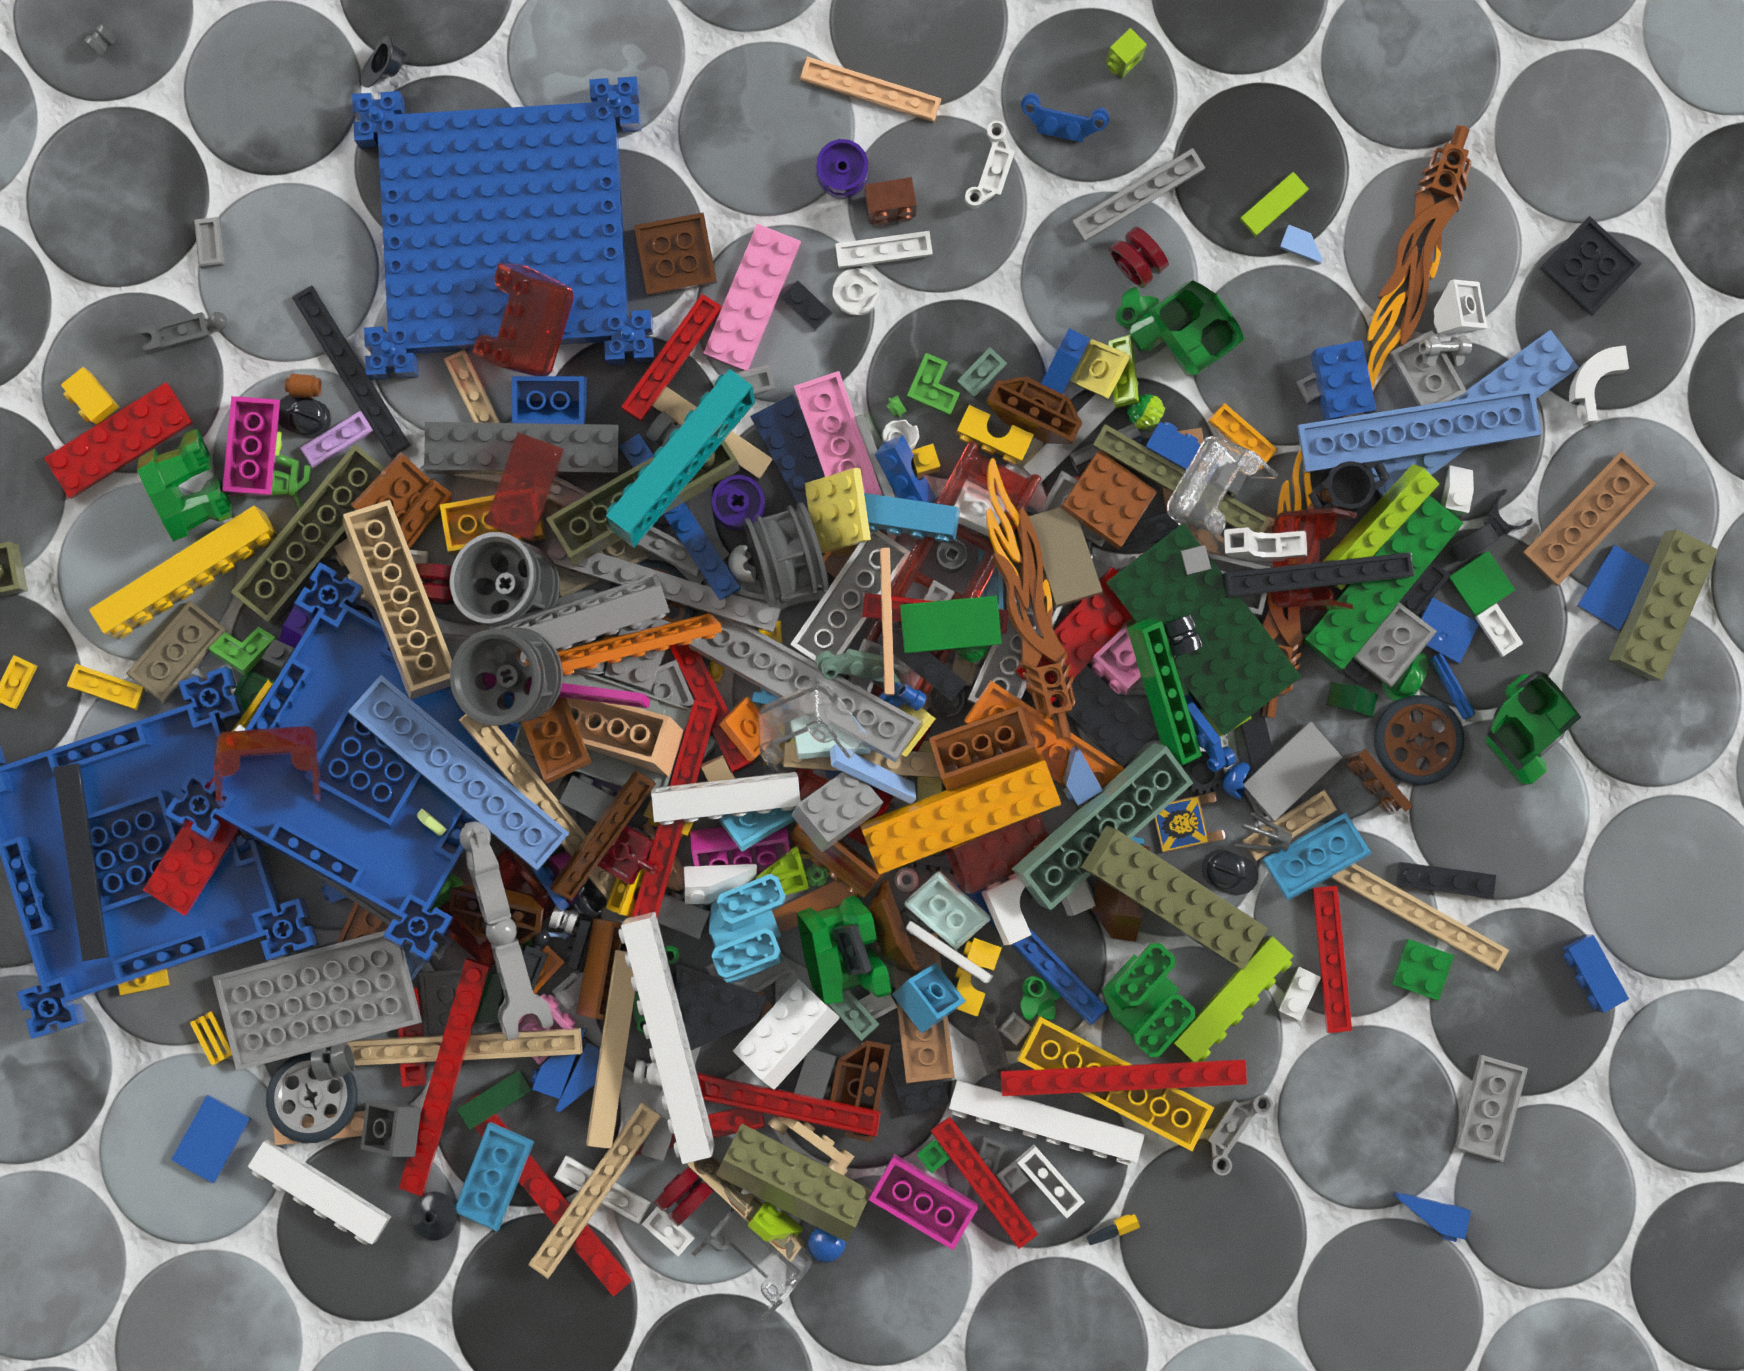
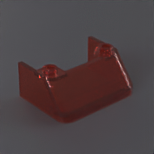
[1271,508,1357,611]
[214,726,321,807]

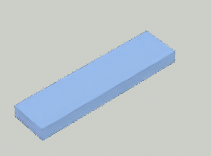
[830,744,916,804]

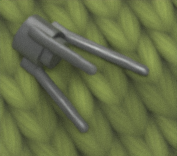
[1235,812,1292,854]

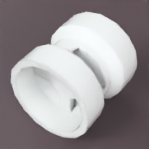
[549,906,580,934]
[633,1059,658,1087]

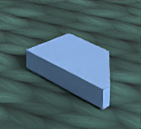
[1279,225,1322,264]

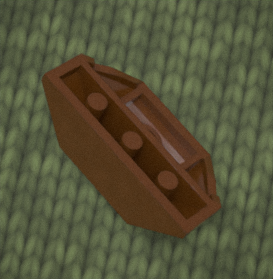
[986,376,1082,444]
[1092,846,1150,942]
[868,879,919,976]
[449,885,543,945]
[830,1040,891,1142]

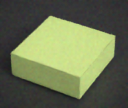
[416,808,447,836]

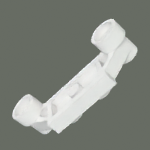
[965,121,1015,209]

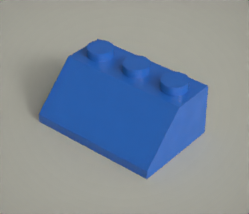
[512,376,587,424]

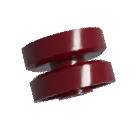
[1109,226,1169,288]
[415,563,455,605]
[653,1166,714,1227]

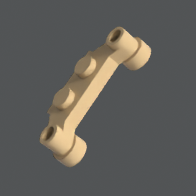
[768,1116,854,1176]

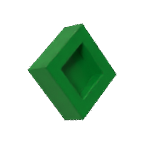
[916,1138,950,1174]

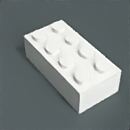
[733,979,840,1090]

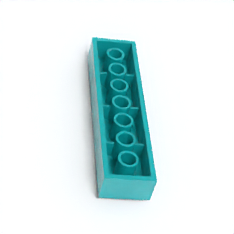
[606,369,756,548]

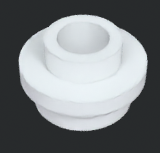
[894,868,918,892]

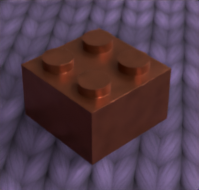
[864,177,917,226]

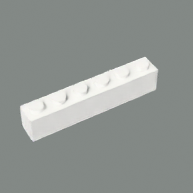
[651,772,800,825]
[248,1139,392,1245]

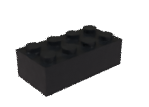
[1052,665,1156,766]

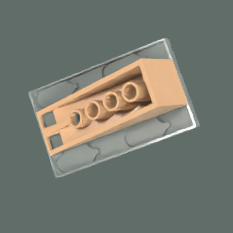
[513,669,692,798]

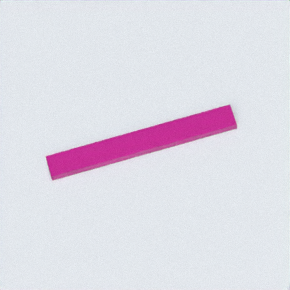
[483,673,650,708]

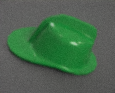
[1382,651,1429,701]

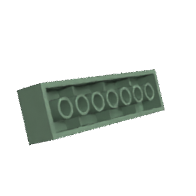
[1012,743,1193,910]

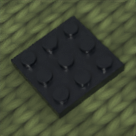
[1539,216,1641,316]

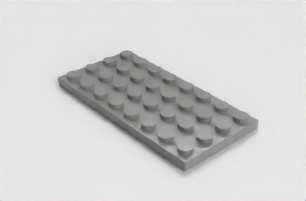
[212,931,422,1071]

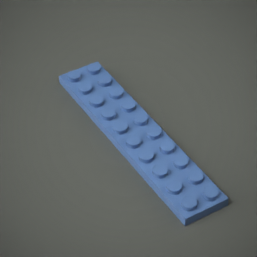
[1370,330,1579,498]
[1297,388,1542,473]
[348,675,569,871]

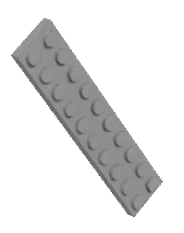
[689,614,921,763]

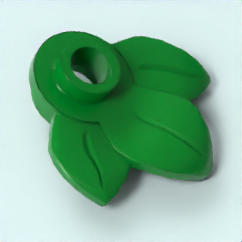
[1116,286,1159,328]
[1020,976,1061,1021]

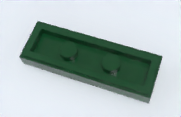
[456,1070,532,1131]

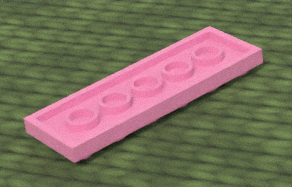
[703,224,801,371]
[794,371,883,496]

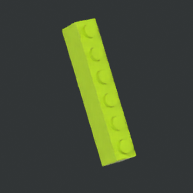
[1322,464,1439,590]
[1172,936,1293,1062]

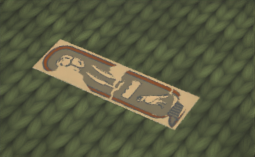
[688,1155,805,1262]

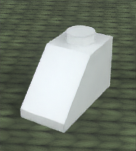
[1441,465,1474,517]

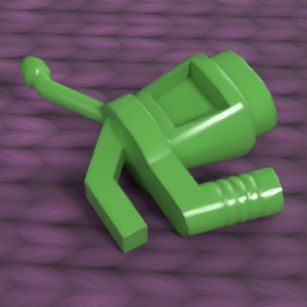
[271,454,311,510]

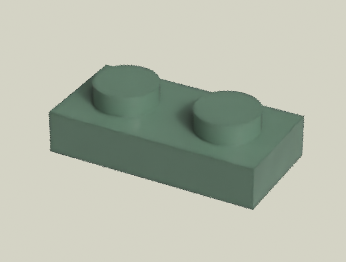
[957,347,1007,398]
[829,990,880,1041]

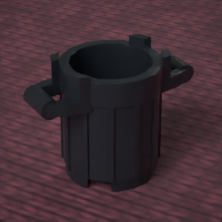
[1308,461,1390,516]

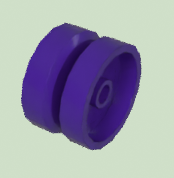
[816,139,868,199]
[712,475,766,532]

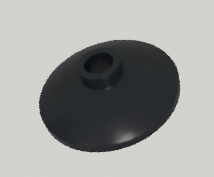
[411,1191,457,1241]

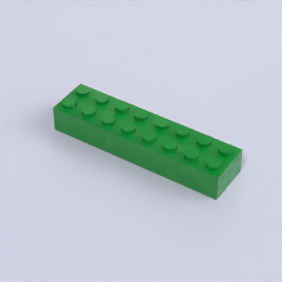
[1303,495,1464,672]

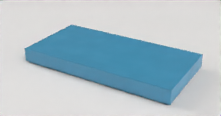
[1262,813,1371,901]
[455,1122,534,1231]

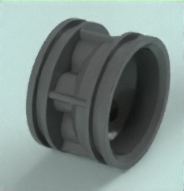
[744,502,829,607]
[450,532,560,627]
[450,628,563,726]

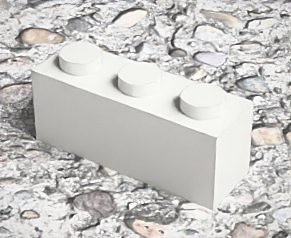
[1016,1144,1085,1218]

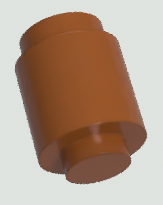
[285,373,322,399]

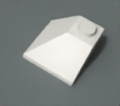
[1434,279,1487,334]

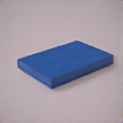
[1576,545,1650,631]
[171,1095,251,1183]

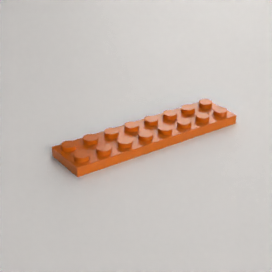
[523,613,722,679]
[964,680,1125,801]

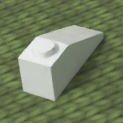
[684,864,757,904]

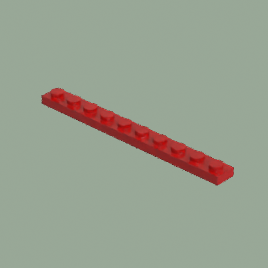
[632,700,718,919]
[398,958,491,1196]
[1000,1059,1247,1096]
[460,1092,633,1297]

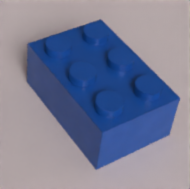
[1310,340,1377,421]

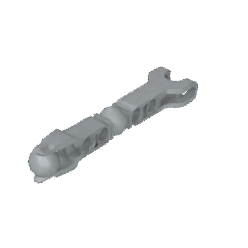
[460,822,553,1041]

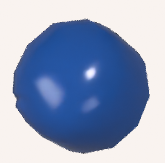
[1223,762,1251,801]
[807,1227,847,1263]

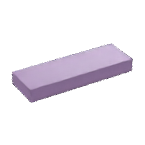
[300,410,374,469]

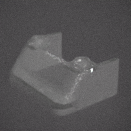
[1167,436,1278,553]
[758,681,868,774]
[691,1207,813,1321]

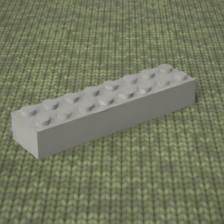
[472,574,670,674]

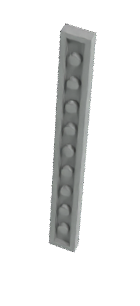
[547,538,780,633]

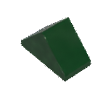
[1326,682,1378,718]

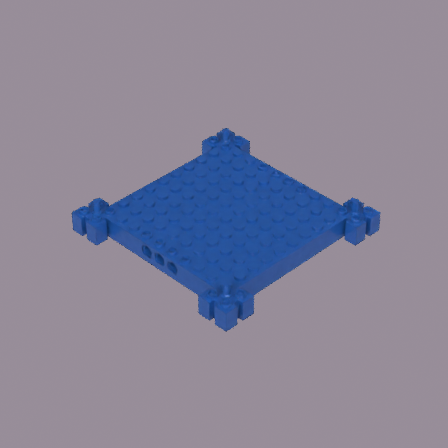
[352,76,655,380]
[164,562,522,963]
[0,667,319,1039]

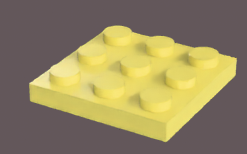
[805,468,871,554]

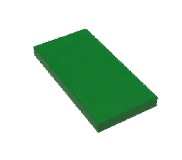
[900,596,1002,654]

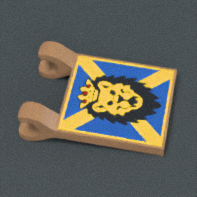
[1154,792,1226,853]

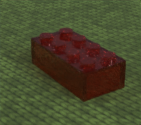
[485,433,565,542]
[945,813,1049,894]

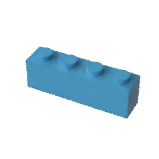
[864,493,960,543]

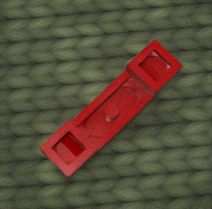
[398,988,427,1087]

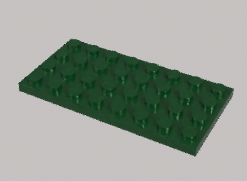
[1106,523,1302,736]

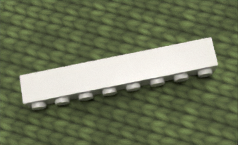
[948,1079,1145,1165]

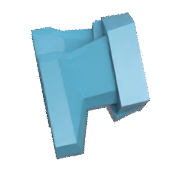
[709,874,786,983]

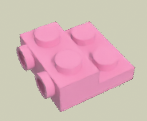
[1090,626,1142,696]
[518,993,577,1065]

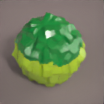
[1127,394,1165,432]

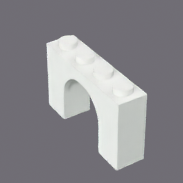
[981,872,1096,945]

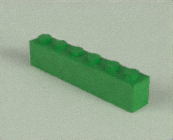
[1127,619,1202,765]

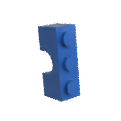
[875,435,936,503]

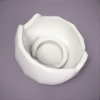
[881,420,919,450]
[728,545,756,582]

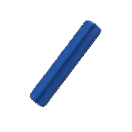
[1430,653,1475,719]

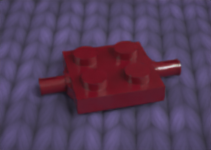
[587,825,657,885]

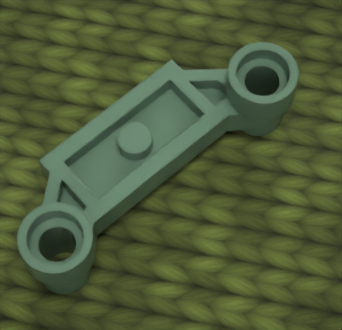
[815,649,901,684]

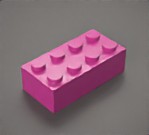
[869,1154,978,1250]

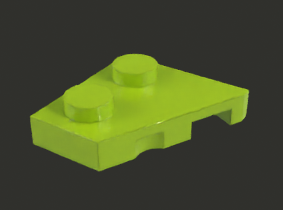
[756,846,809,895]
[747,1201,804,1242]

